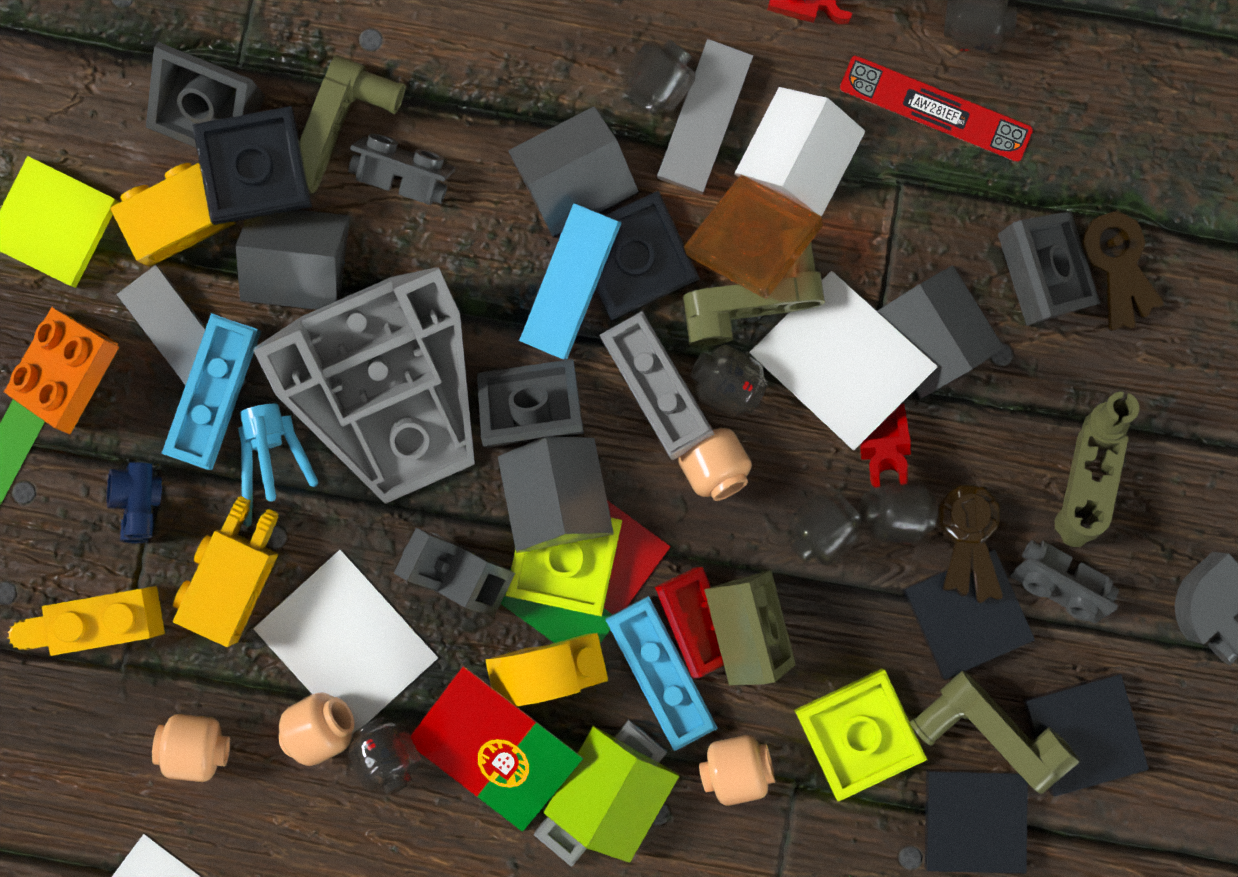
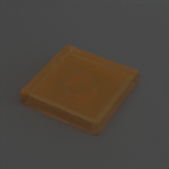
[684,175,823,299]

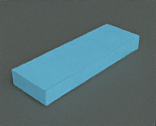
[519,203,622,360]
[162,313,261,470]
[605,596,718,751]

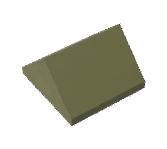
[704,570,796,686]

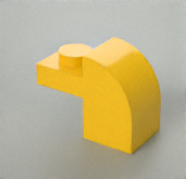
[485,633,608,706]

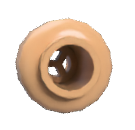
[678,425,752,501]
[279,692,355,766]
[152,714,230,782]
[699,735,775,806]

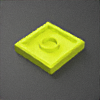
[0,156,119,288]
[505,518,622,617]
[794,668,927,802]

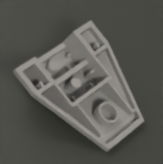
[253,267,475,504]

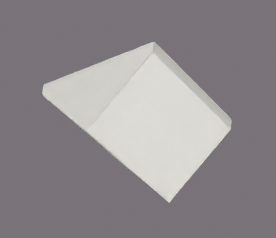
[734,87,865,218]

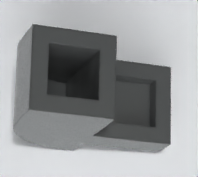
[394,528,515,618]
[1175,552,1238,665]

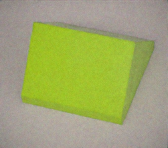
[544,725,679,863]

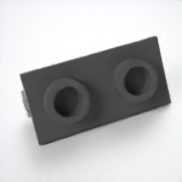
[348,134,456,206]
[1009,540,1119,624]

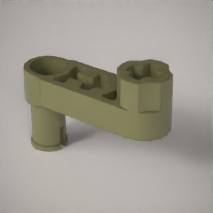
[300,55,406,194]
[683,230,825,347]
[1055,392,1139,547]
[910,670,1080,794]

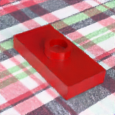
[655,567,724,678]

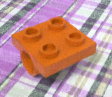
[4,307,119,434]

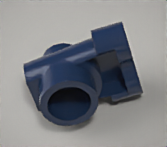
[106,462,162,544]

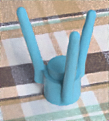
[238,403,318,527]

